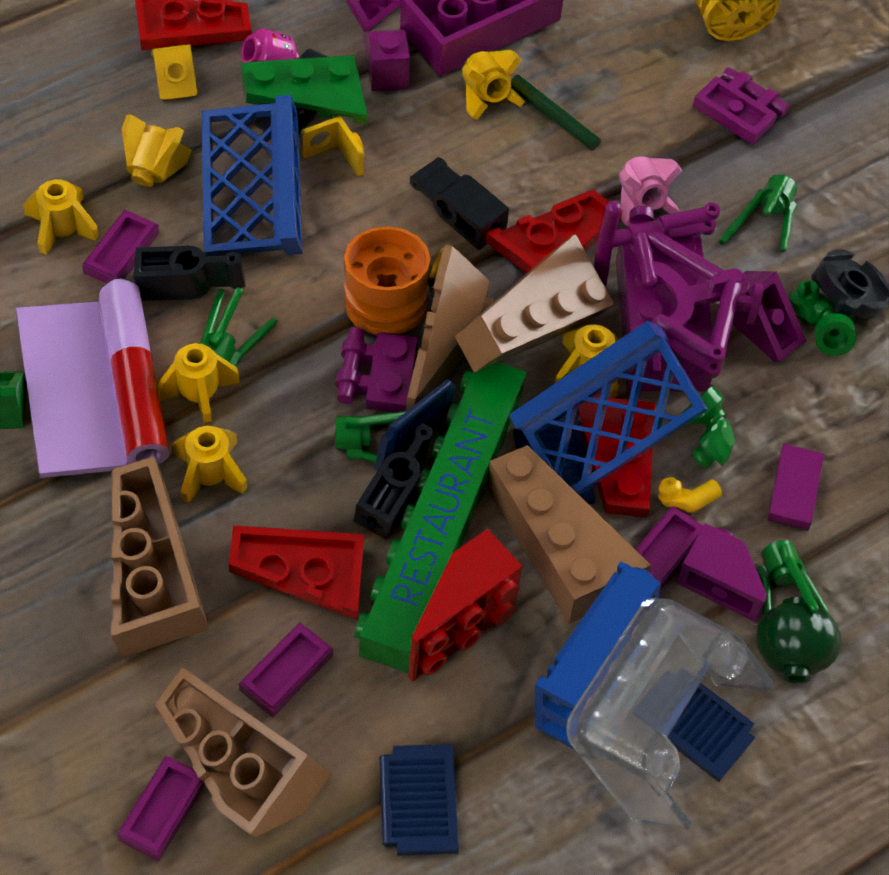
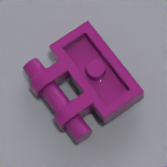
[692,67,790,145]
[335,327,418,413]

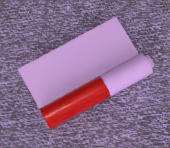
[16,279,170,478]

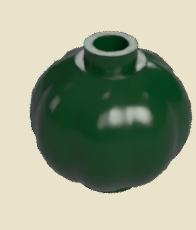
[756,597,841,683]

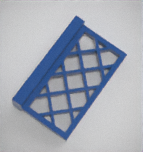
[202,95,303,256]
[509,320,708,495]

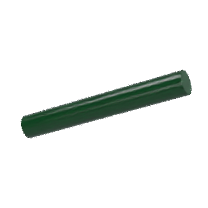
[511,75,601,151]

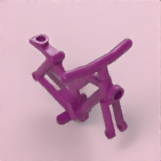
[594,201,763,380]

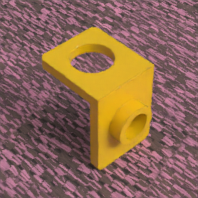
[151,44,197,100]
[301,115,364,177]

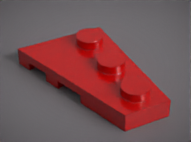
[135,0,252,51]
[485,190,623,273]
[576,396,655,518]
[228,525,364,620]

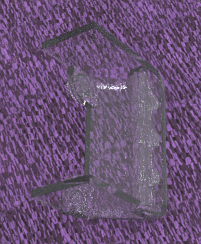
[566,598,775,830]

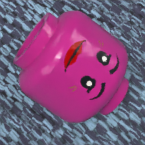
[241,28,299,62]

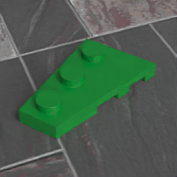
[240,55,368,125]

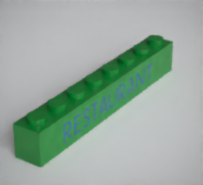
[354,363,526,673]

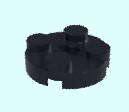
[811,249,889,319]

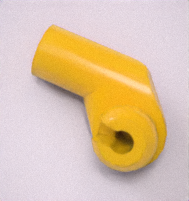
[658,477,722,513]

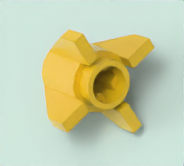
[462,50,525,120]
[122,114,192,187]
[23,179,99,255]
[554,324,620,398]
[157,343,240,423]
[171,426,247,504]

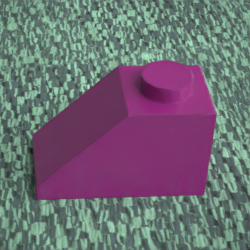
[363,29,410,91]
[733,271,807,362]
[676,523,767,622]

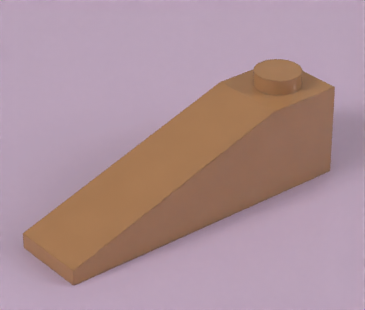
[406,245,495,411]
[155,667,332,838]

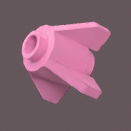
[619,156,682,226]

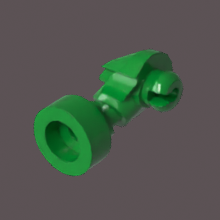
[789,280,856,356]
[682,385,735,468]

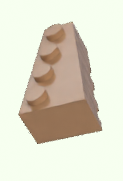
[455,234,614,373]
[486,445,651,624]
[111,456,209,658]

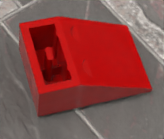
[408,529,522,682]

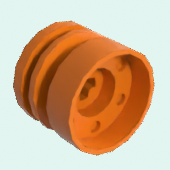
[344,226,431,335]

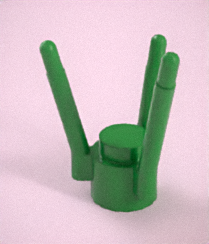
[718,174,797,252]
[199,288,277,367]
[335,411,421,473]
[756,540,829,616]

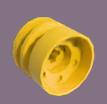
[695,0,779,41]

